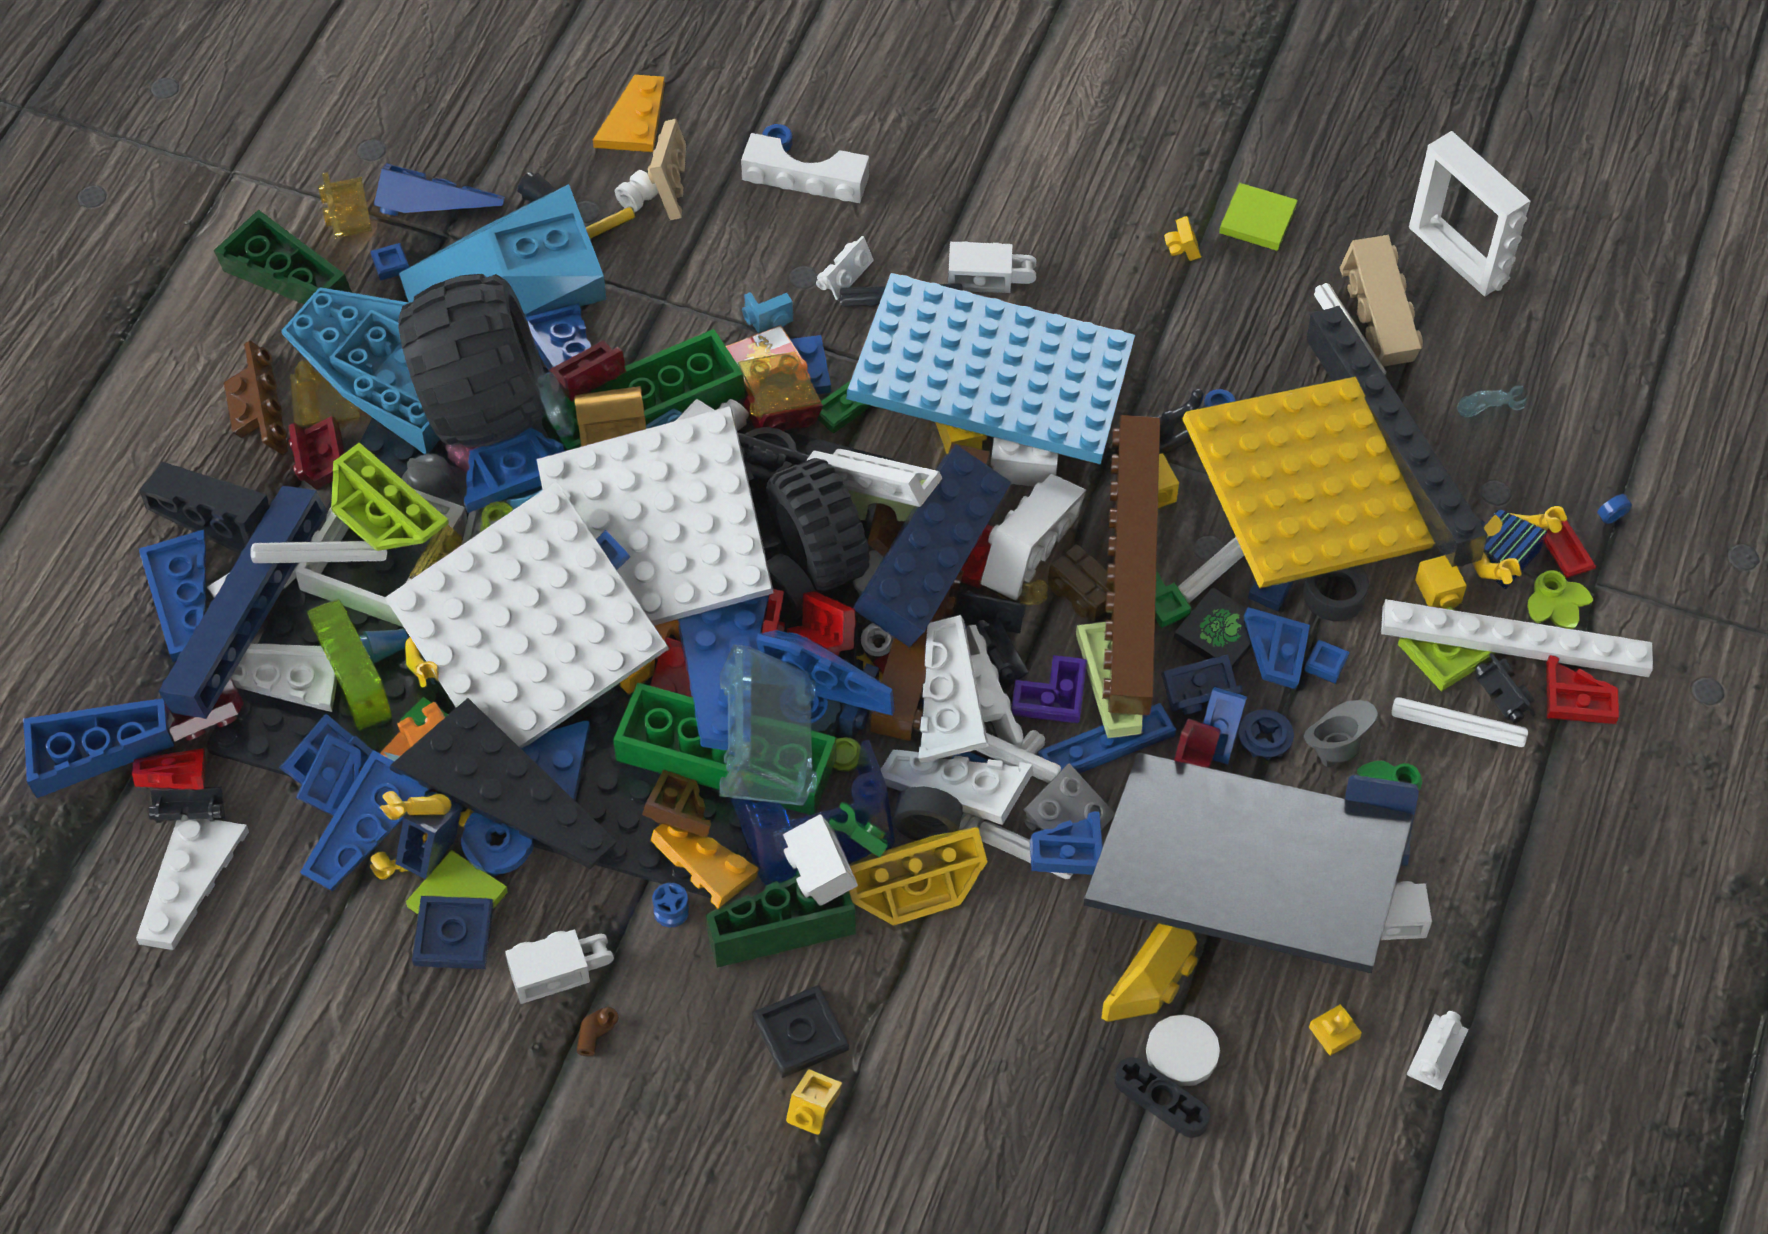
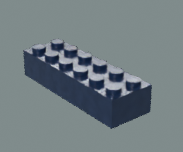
[853,444,1011,647]

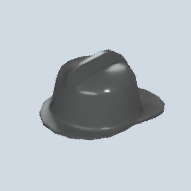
[402,454,467,507]
[1304,700,1378,768]

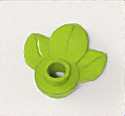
[1528,570,1593,629]

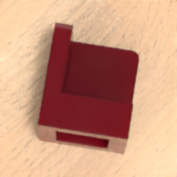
[1174,719,1221,768]

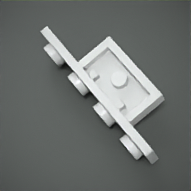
[966,625,1023,747]

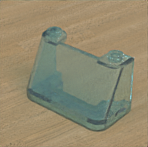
[720,644,817,806]

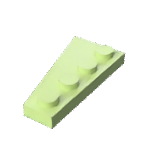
[1076,622,1142,738]

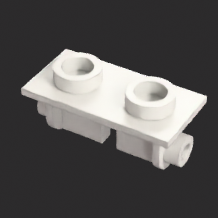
[816,236,874,300]
[1407,1011,1469,1090]

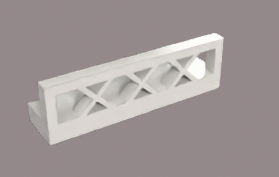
[807,448,942,507]

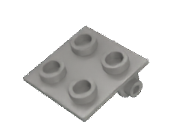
[1023,763,1115,830]

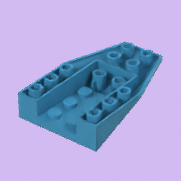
[399,184,606,317]
[281,287,440,454]

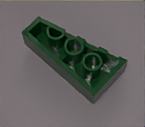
[213,209,352,304]
[706,871,856,968]

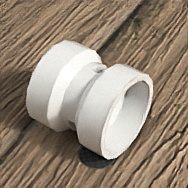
[615,170,658,213]

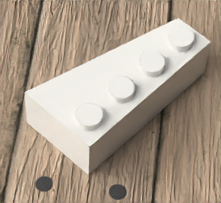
[981,474,1086,601]

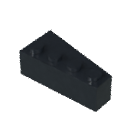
[139,462,270,554]

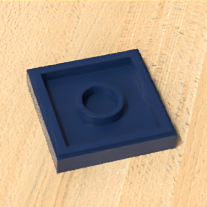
[412,896,494,969]

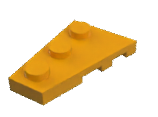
[593,75,665,152]
[651,824,759,909]

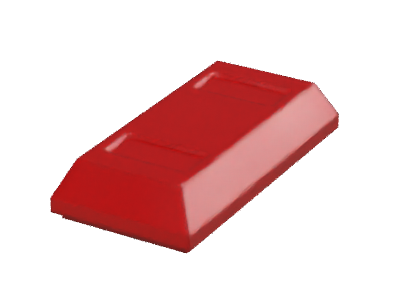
[1538,520,1596,578]

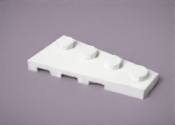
[918,615,989,763]
[231,644,341,712]

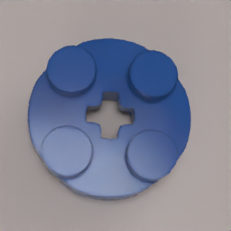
[461,812,534,877]

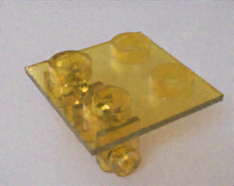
[738,351,821,418]
[290,361,360,427]

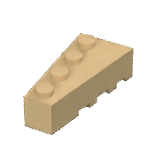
[1340,235,1423,366]

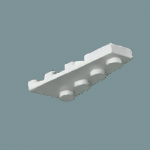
[877,749,1033,825]
[136,815,249,950]

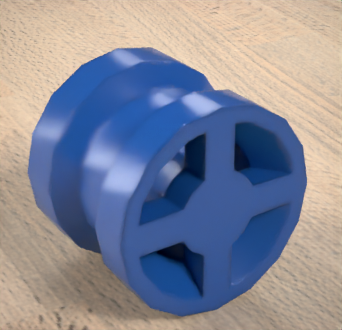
[652,883,689,928]

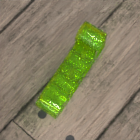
[306,598,392,731]

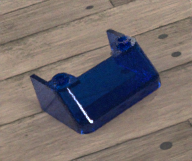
[732,740,895,885]

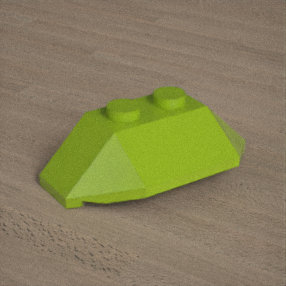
[331,443,449,551]

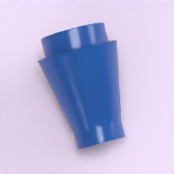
[355,628,408,664]

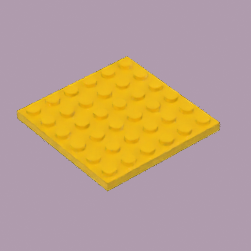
[1182,377,1435,588]

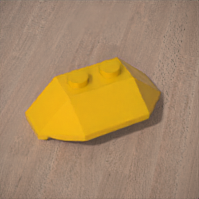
[849,827,988,926]
[1101,923,1198,1022]

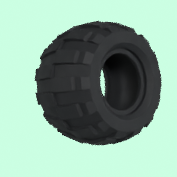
[398,274,549,448]

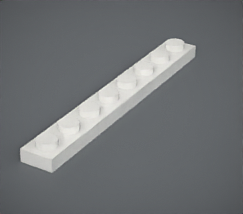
[1381,599,1653,677]

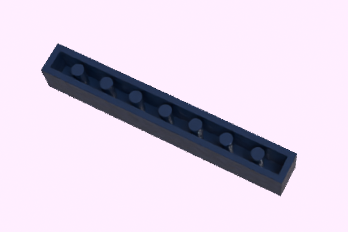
[158,486,328,719]

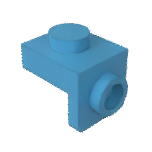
[742,292,793,334]

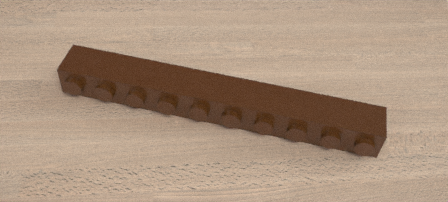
[1102,415,1160,715]
[870,443,994,741]

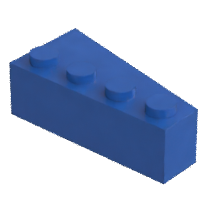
[23,698,174,798]

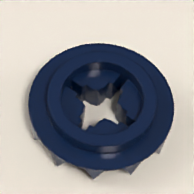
[1238,709,1294,761]

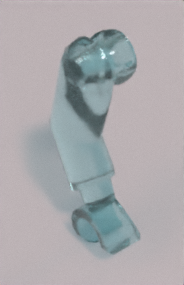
[1457,385,1528,418]

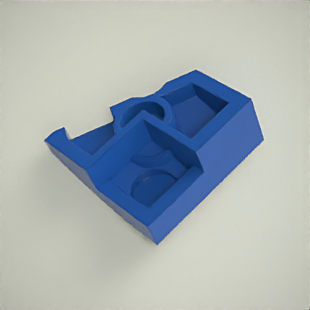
[280,714,373,785]

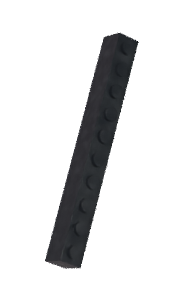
[1306,306,1488,567]

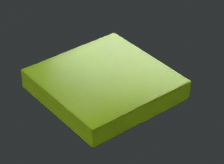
[1219,183,1298,251]
[1398,606,1495,692]
[406,850,508,914]

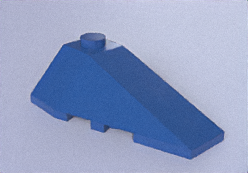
[374,163,505,216]
[756,630,895,715]

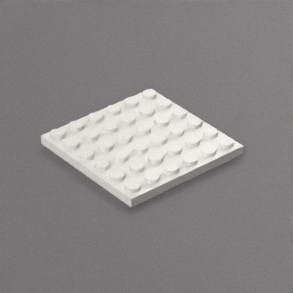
[537,406,774,625]
[385,481,669,749]

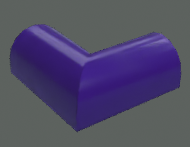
[1011,655,1087,724]

